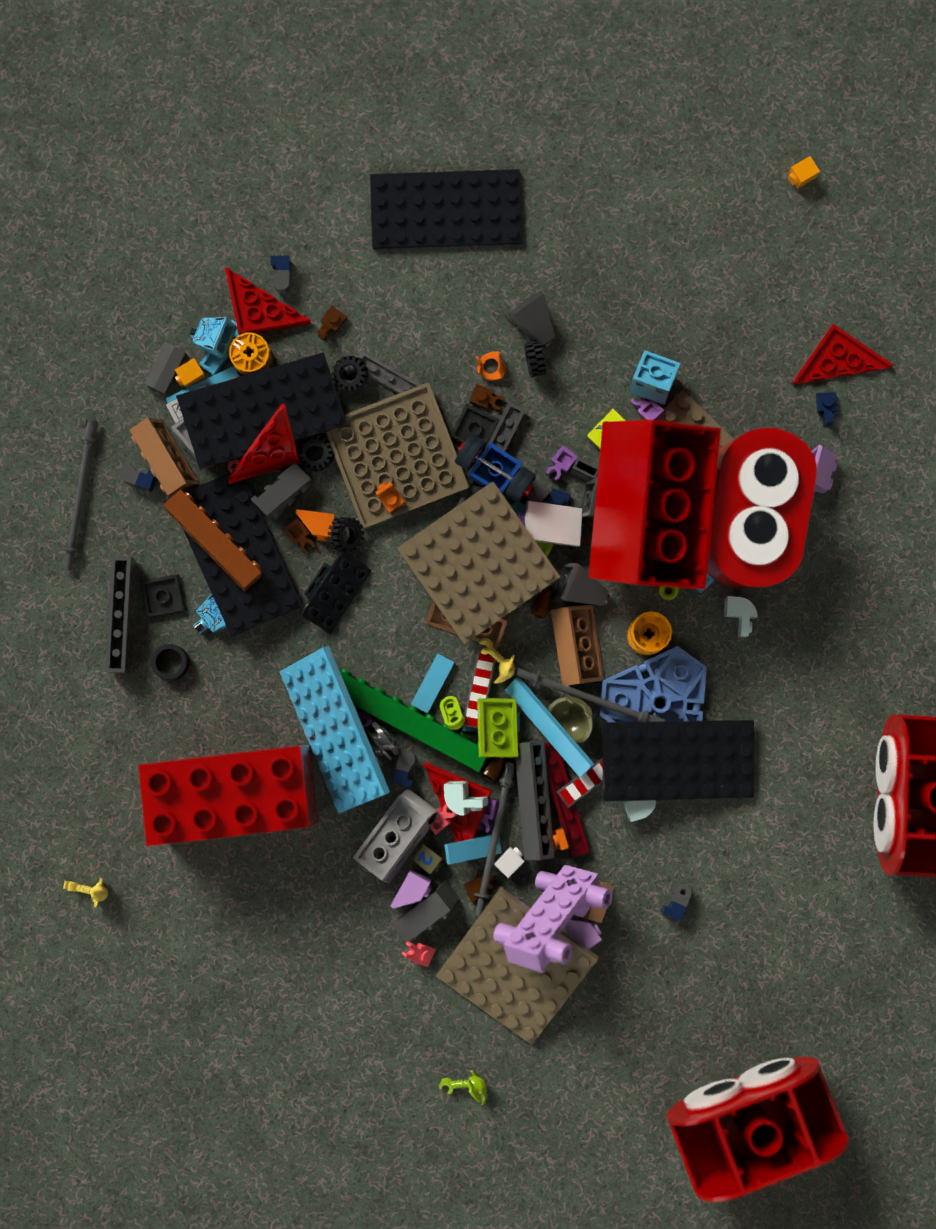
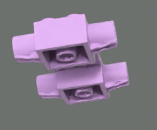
[493,865,612,973]

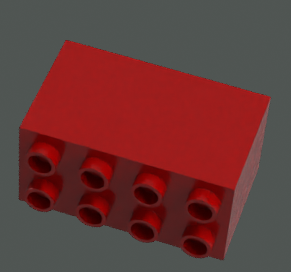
[588,419,721,590]
[138,745,319,846]

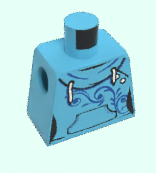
[190,317,237,359]
[193,594,226,634]

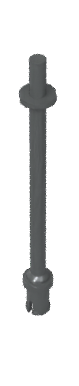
[62,419,98,570]
[516,668,665,721]
[474,762,516,917]

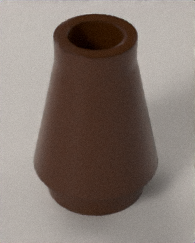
[531,589,553,619]
[481,757,506,781]

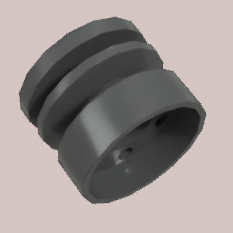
[365,721,400,768]

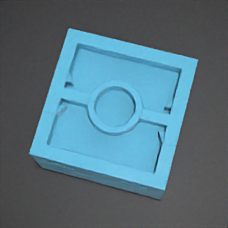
[629,350,680,405]

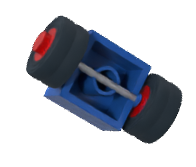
[455,434,536,504]

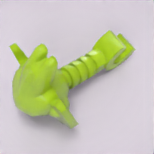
[439,1070,487,1105]

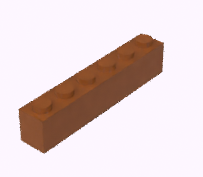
[163,489,262,592]

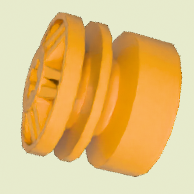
[229,333,273,376]
[627,611,672,656]

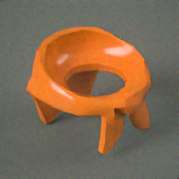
[476,351,507,381]

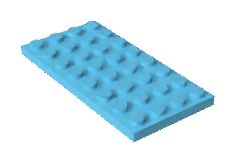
[280,646,390,814]

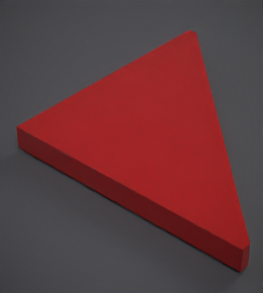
[225,267,311,335]
[791,324,893,385]
[227,404,300,484]
[423,762,493,842]

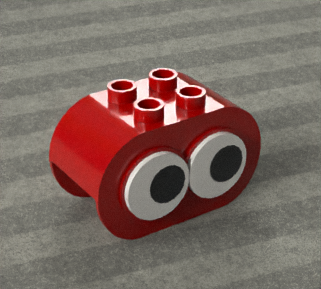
[707,428,817,588]
[874,714,936,877]
[666,1057,849,1202]

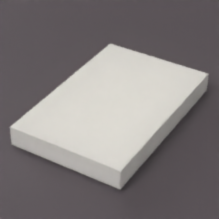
[525,501,582,547]

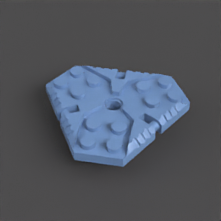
[599,646,707,722]

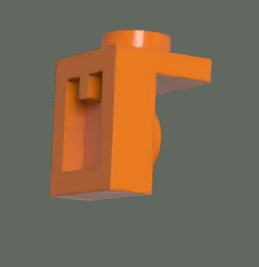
[375,482,405,513]
[552,828,569,850]

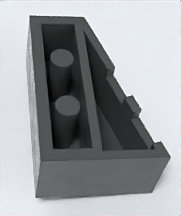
[251,463,312,521]
[392,880,459,942]

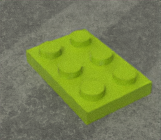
[477,698,518,758]

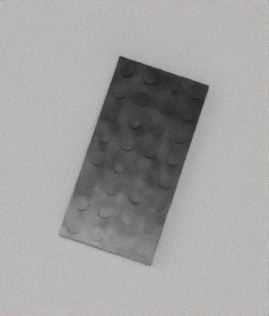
[370,169,522,249]
[176,352,347,470]
[169,473,302,637]
[603,720,754,802]

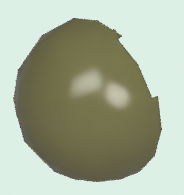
[548,696,594,743]

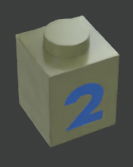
[412,843,443,874]

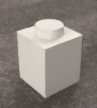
[494,847,524,878]

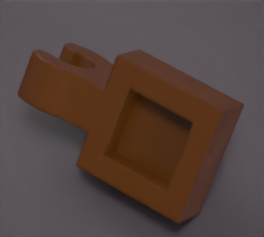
[317,305,347,340]

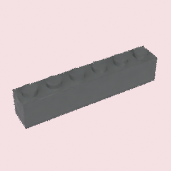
[105,556,136,674]
[515,741,555,860]

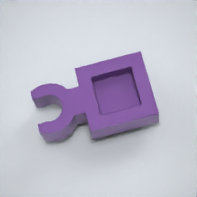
[631,396,665,420]
[546,445,578,481]
[478,798,499,832]

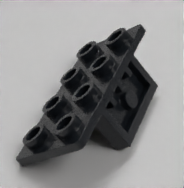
[301,551,371,634]

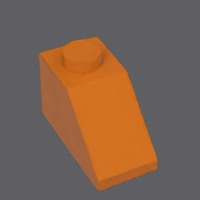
[296,509,336,542]

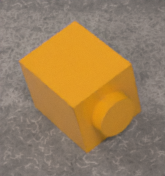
[788,156,820,189]
[175,358,207,388]

